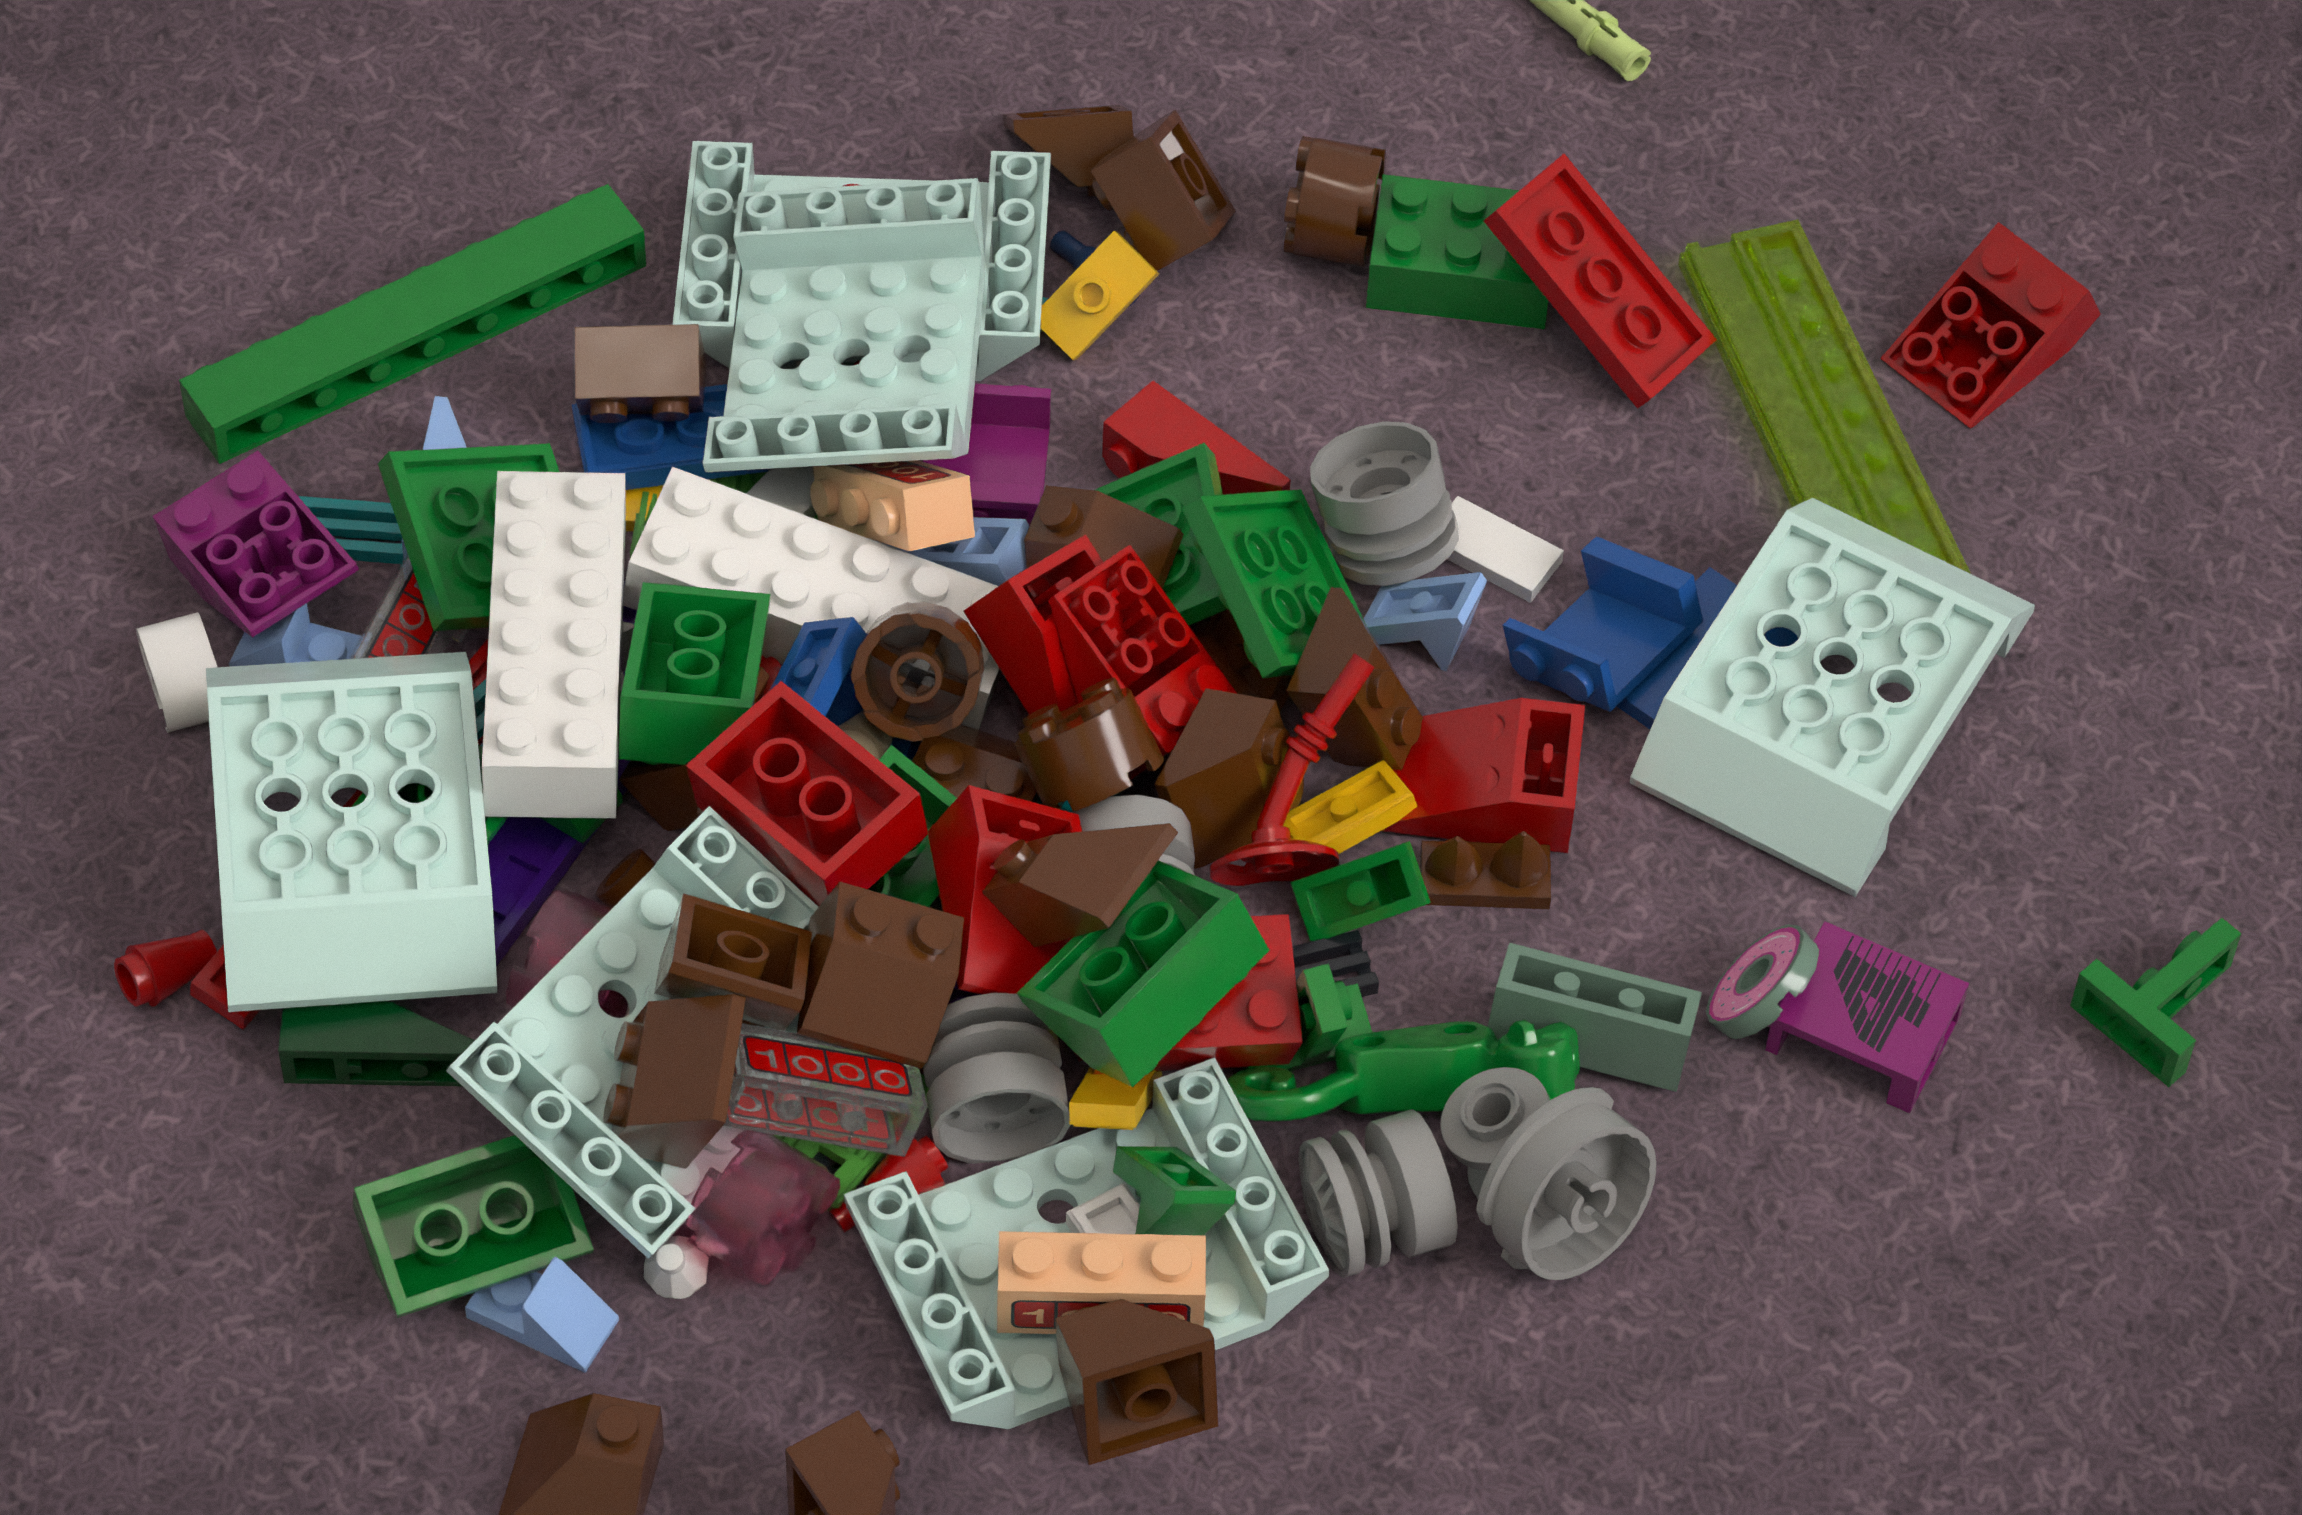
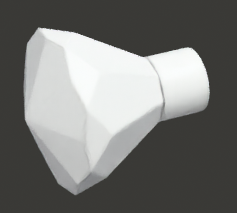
[644,1236,709,1299]

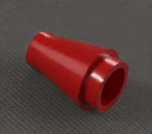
[114,930,217,1007]

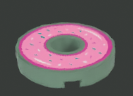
[1706,924,1819,1039]

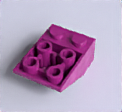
[152,450,359,638]

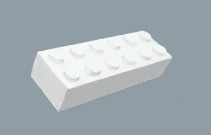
[623,467,1002,730]
[482,471,626,818]

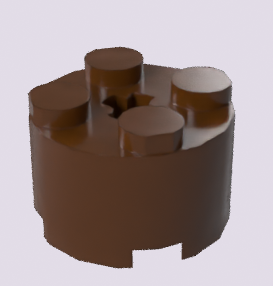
[1284,136,1387,267]
[851,602,985,742]
[1014,677,1164,812]

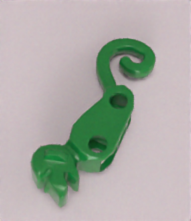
[1227,1020,1580,1122]

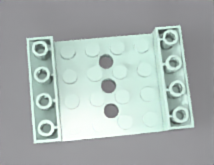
[673,141,1051,381]
[703,178,985,472]
[1630,498,2035,897]
[206,652,497,1012]
[446,806,849,1259]
[844,1058,1329,1429]

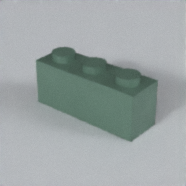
[1488,943,1702,1092]

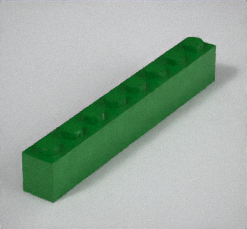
[179,184,646,464]

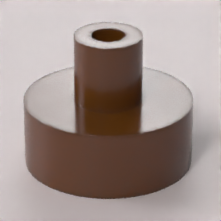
[595,849,656,910]

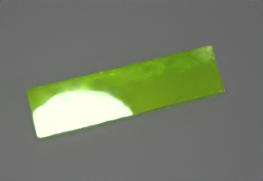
[1678,219,1971,574]

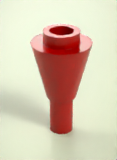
[829,1132,948,1233]

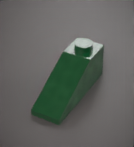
[278,1001,475,1087]

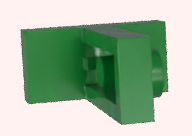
[2070,917,2242,1087]
[1243,964,1372,1071]

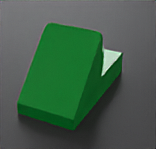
[1290,841,1431,941]
[1113,1146,1236,1236]

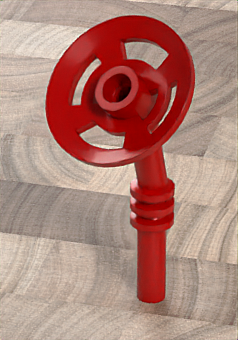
[1209,653,1375,886]

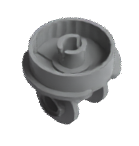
[1441,1067,1656,1280]

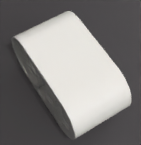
[136,612,217,733]

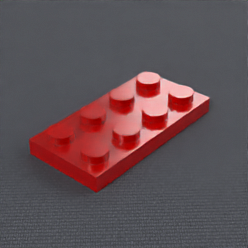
[1484,153,1717,409]

